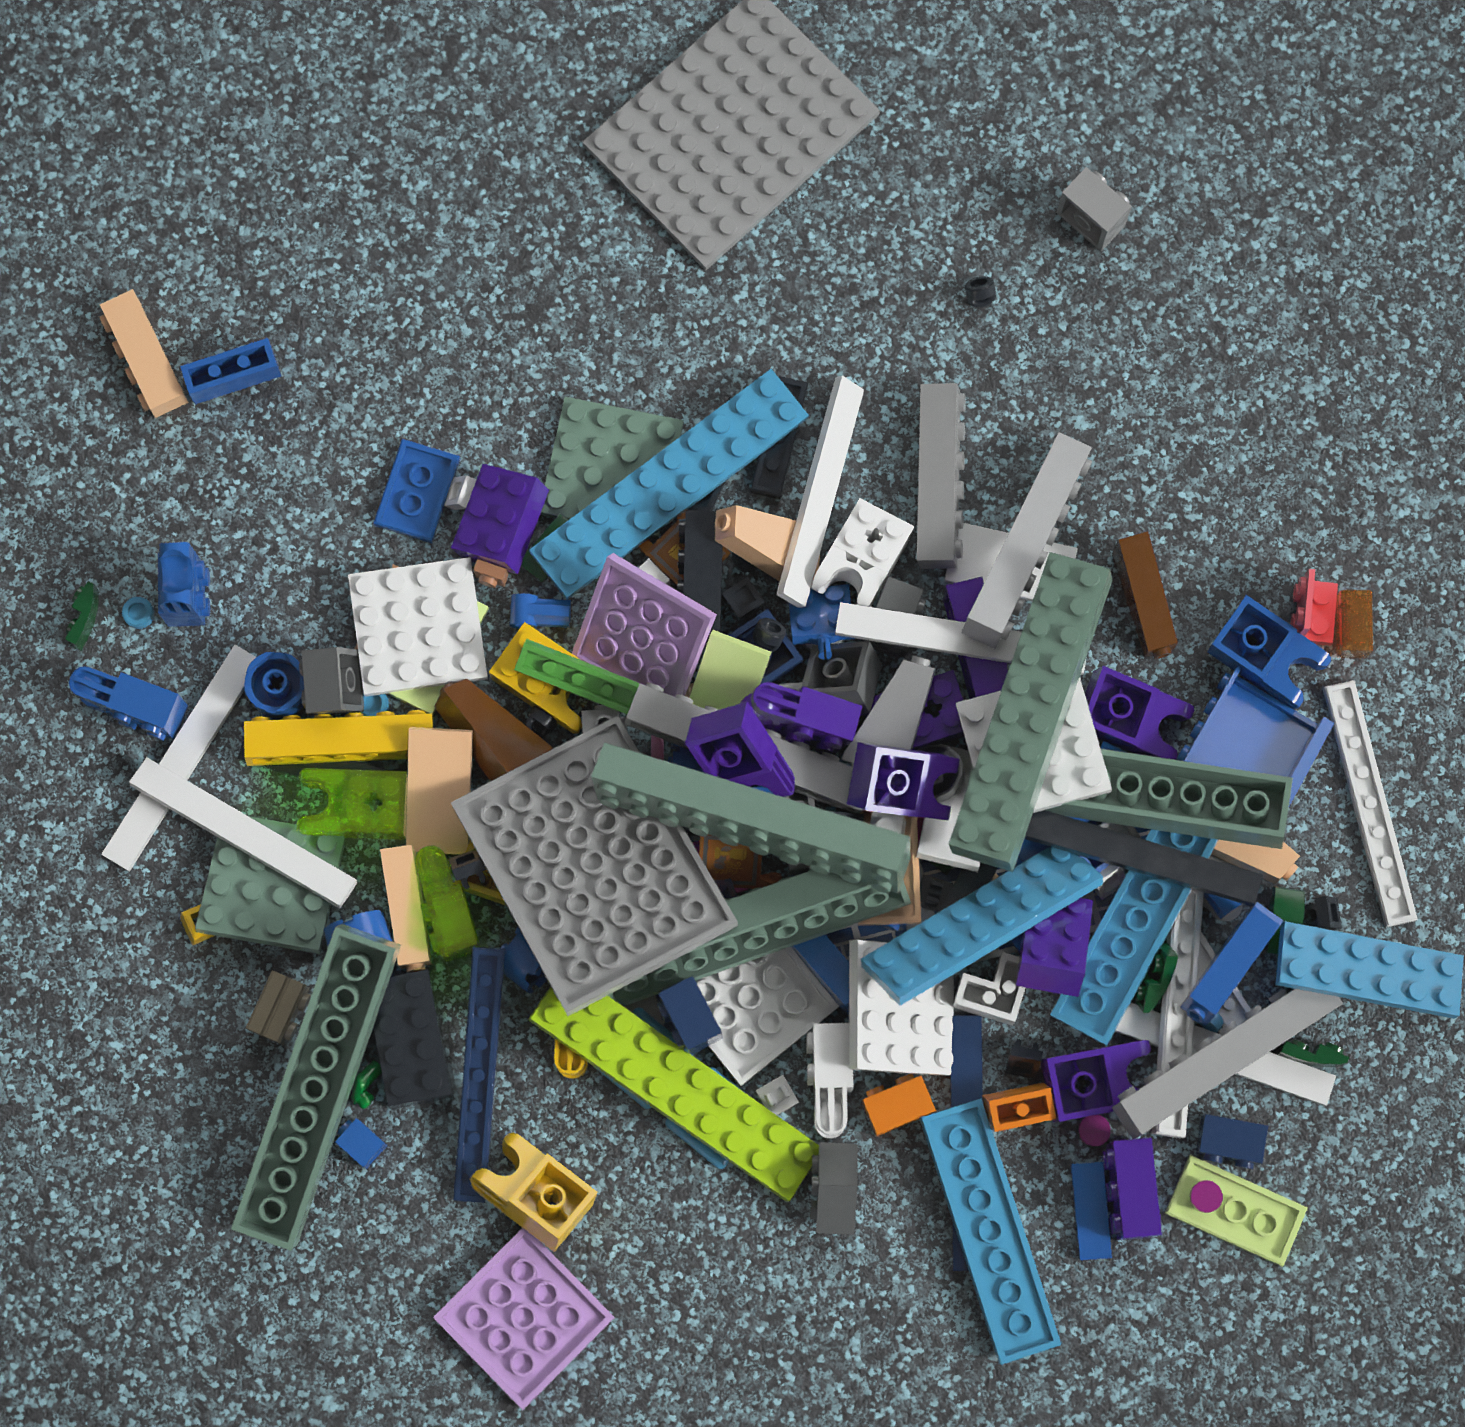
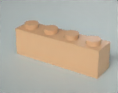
[99,289,188,418]

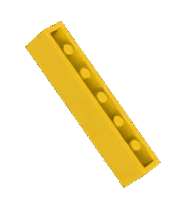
[244,710,433,766]

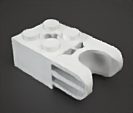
[811,498,914,607]
[806,1023,853,1139]

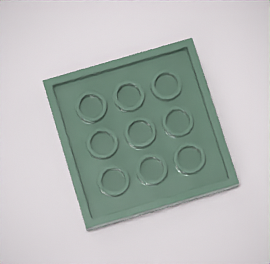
[540,397,684,539]
[195,816,347,954]

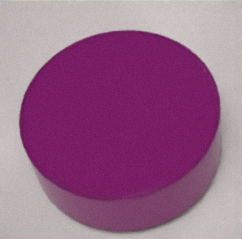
[1078,1114,1111,1147]
[1190,1180,1223,1213]

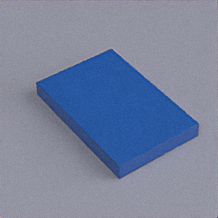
[373,439,461,543]

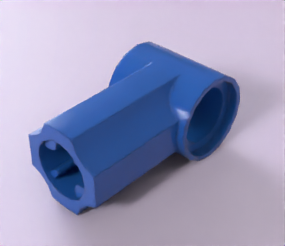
[509,593,571,629]

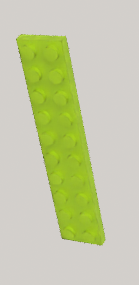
[528,986,819,1202]

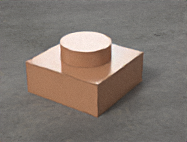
[473,559,508,588]

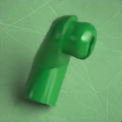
[351,1060,382,1109]

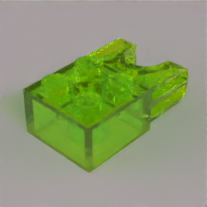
[296,768,408,840]
[415,845,481,962]

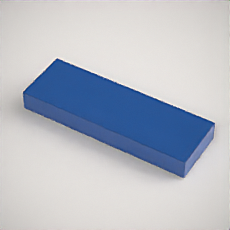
[1070,1162,1112,1261]

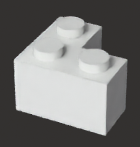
[952,952,1025,1025]

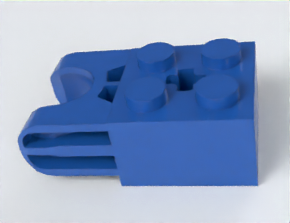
[158,542,210,627]
[1207,595,1331,709]
[69,667,188,741]

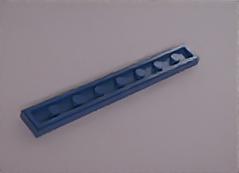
[453,946,505,1203]
[950,1016,983,1271]

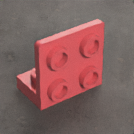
[1290,569,1338,646]

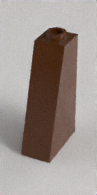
[1112,531,1178,659]
[434,679,553,781]

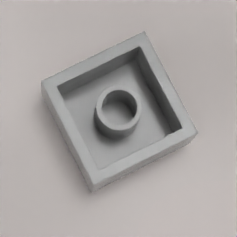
[1056,167,1132,251]

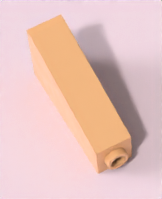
[715,505,820,582]
[1211,840,1300,884]
[380,845,432,973]

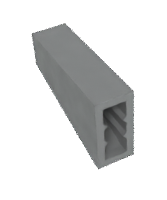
[842,655,936,763]

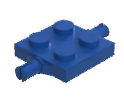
[789,584,855,660]

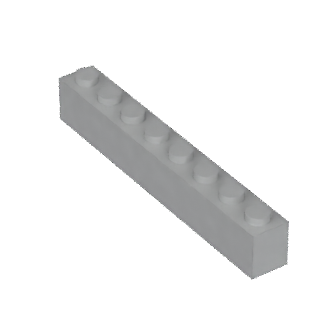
[961,432,1092,649]
[624,683,862,814]
[1112,989,1343,1139]

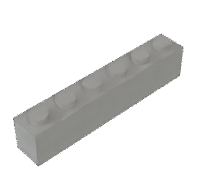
[917,383,966,569]

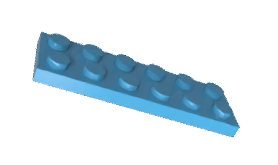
[1275,921,1464,1019]

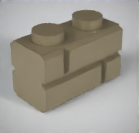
[246,970,311,1045]

